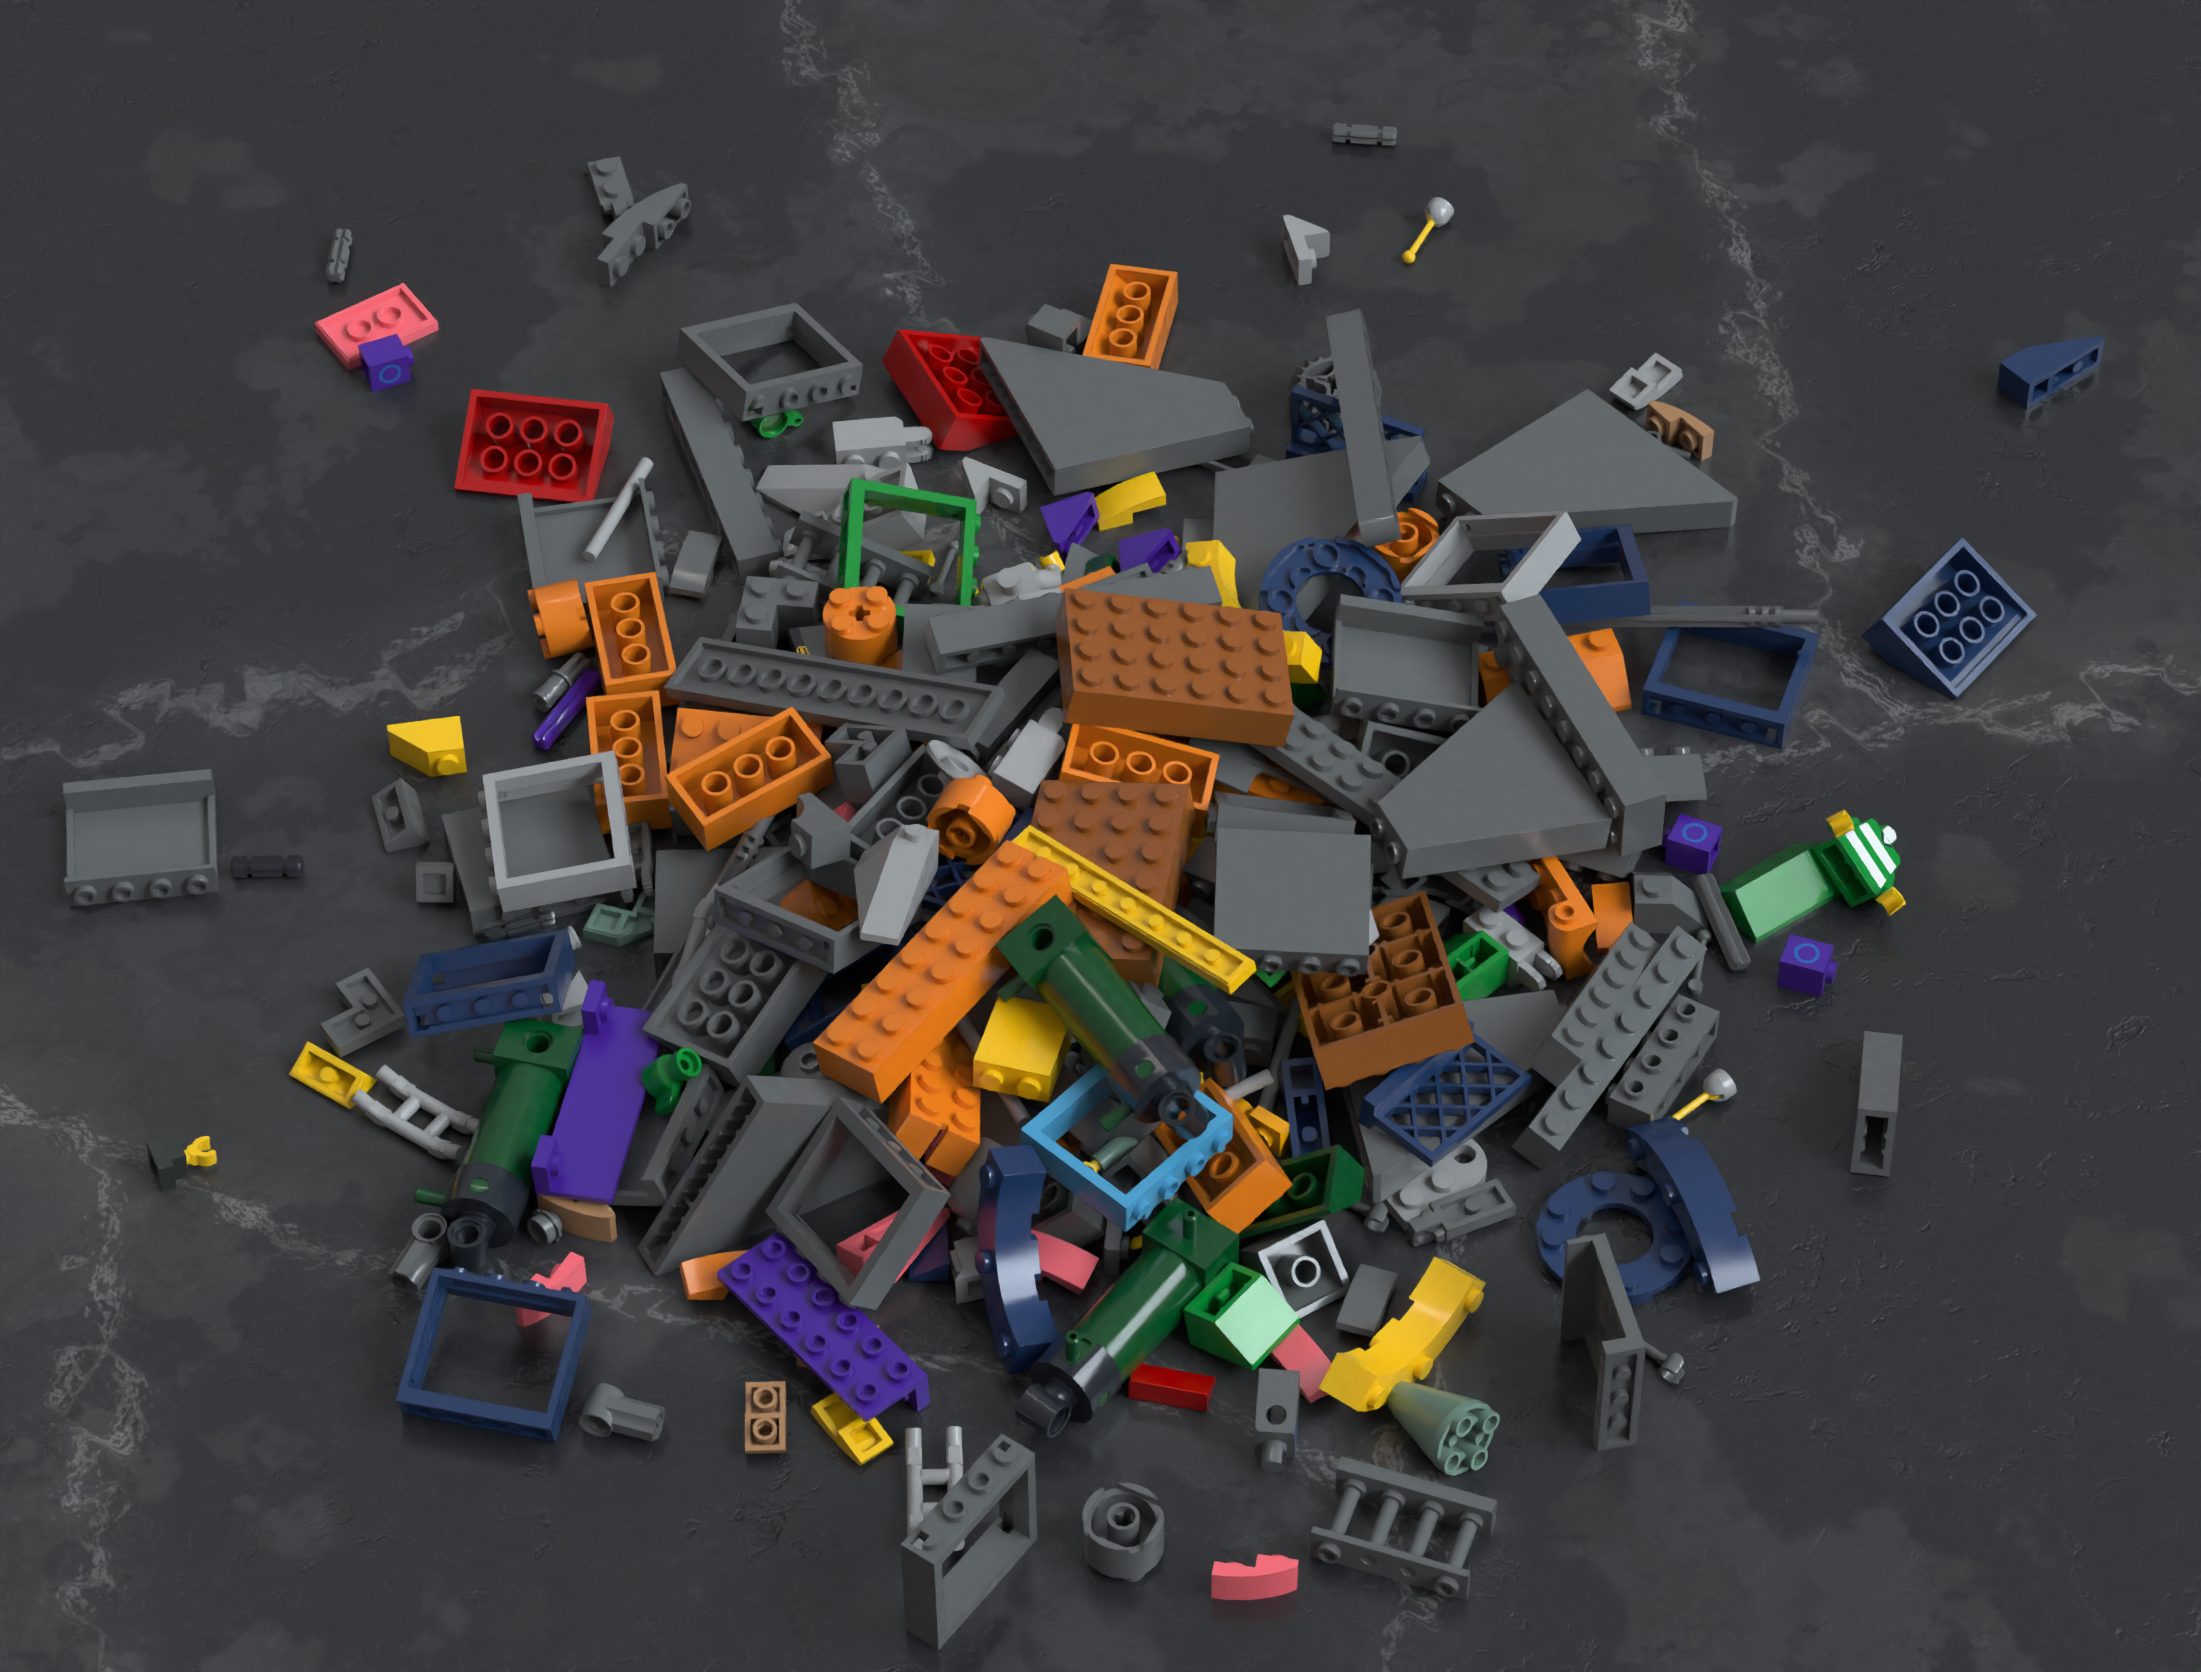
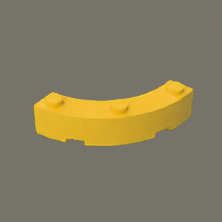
[1185,540,1322,684]
[1319,1257,1486,1412]

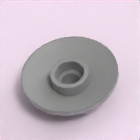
[926,740,989,785]

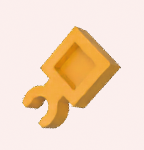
[1236,1098,1289,1158]

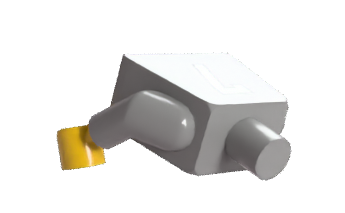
[971,550,1065,607]

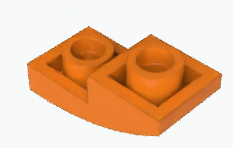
[1591,882,1633,953]
[679,1250,749,1300]

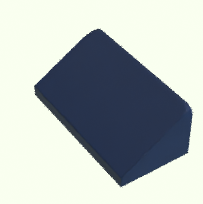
[908,1203,950,1281]

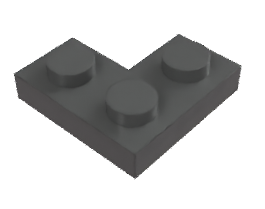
[320,967,407,1058]

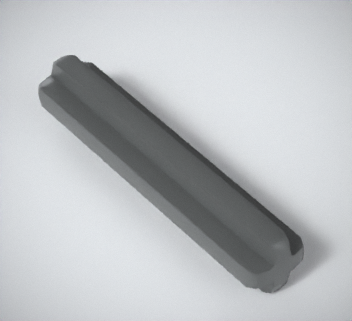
[1693,873,1751,971]

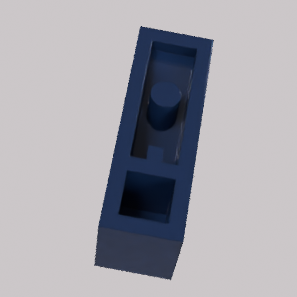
[1997,336,2105,410]
[1277,1056,1331,1158]

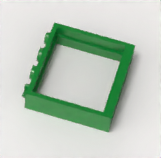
[836,478,981,633]

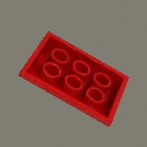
[881,329,1018,451]
[454,389,615,503]

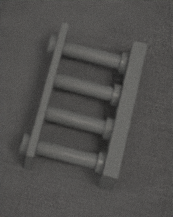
[773,510,934,646]
[1310,1456,1497,1601]

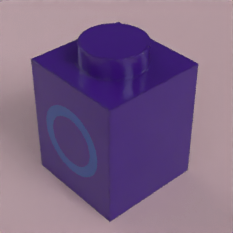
[358,334,414,392]
[1662,813,1722,875]
[1777,934,1838,997]

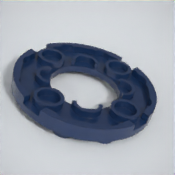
[1258,536,1402,670]
[1535,1171,1692,1305]

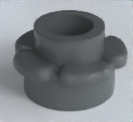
[527,1209,563,1246]

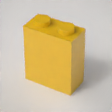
[973,996,1074,1103]

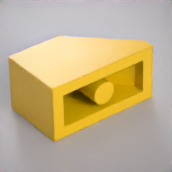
[387,716,467,777]

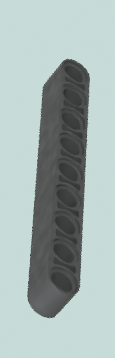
[1326,308,1401,548]

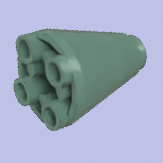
[1387,1381,1500,1476]

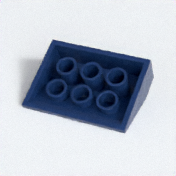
[1861,537,2037,700]

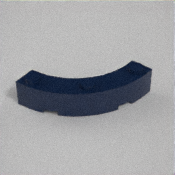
[1626,1116,1760,1294]
[975,1144,1059,1374]

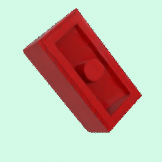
[1129,1364,1216,1412]

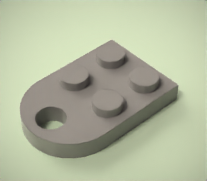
[1363,1139,1487,1231]

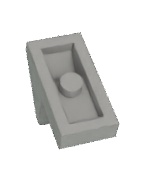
[1282,215,1330,286]
[962,457,1027,514]

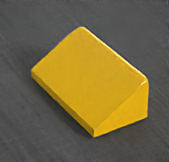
[289,1041,377,1109]

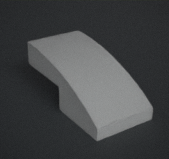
[1609,352,1683,411]

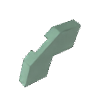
[583,889,655,947]

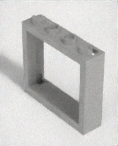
[1400,511,1581,622]
[478,750,637,913]

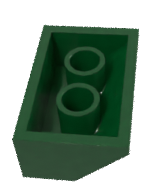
[1239,1144,1365,1239]

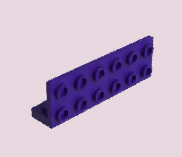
[531,980,661,1204]
[717,1232,930,1422]

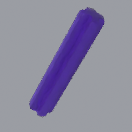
[531,668,602,751]

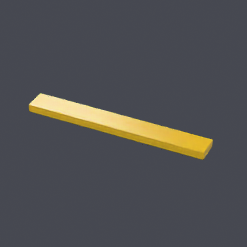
[1011,825,1257,995]

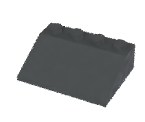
[642,924,829,1088]

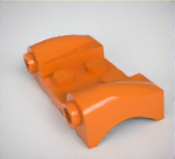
[1517,856,1598,980]

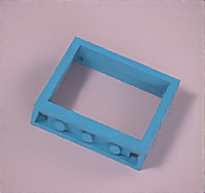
[1020,1065,1233,1232]

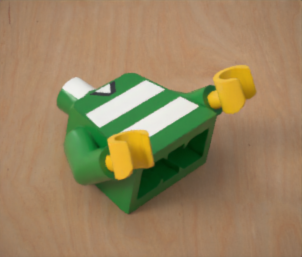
[1813,810,1906,916]

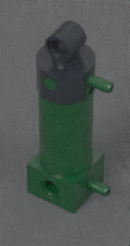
[996,894,1209,1140]
[1158,955,1247,1087]
[414,1018,584,1272]
[1015,1197,1239,1438]

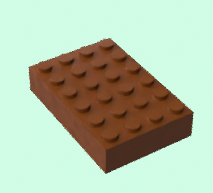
[1055,588,1294,748]
[1004,780,1196,988]
[1290,890,1475,1090]

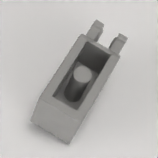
[832,416,933,470]
[988,707,1066,812]
[1463,905,1563,992]

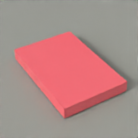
[314,283,439,370]

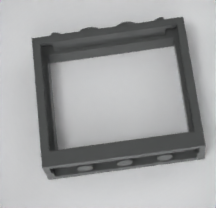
[676,303,863,422]
[1204,791,1355,842]
[714,846,921,974]
[765,1097,951,1310]
[901,1433,1037,1650]

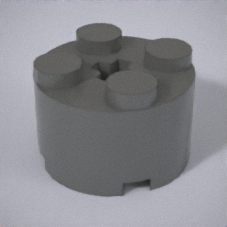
[1082,1483,1164,1582]

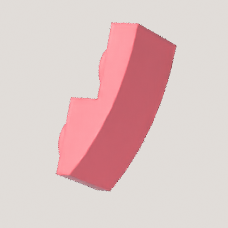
[1031,1230,1099,1295]
[515,1252,587,1327]
[1269,1324,1331,1403]
[1211,1554,1299,1600]

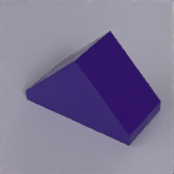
[1040,491,1100,566]
[1118,528,1181,573]

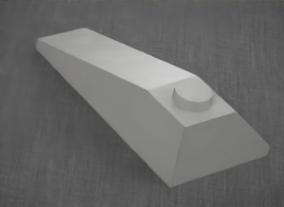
[854,824,939,946]

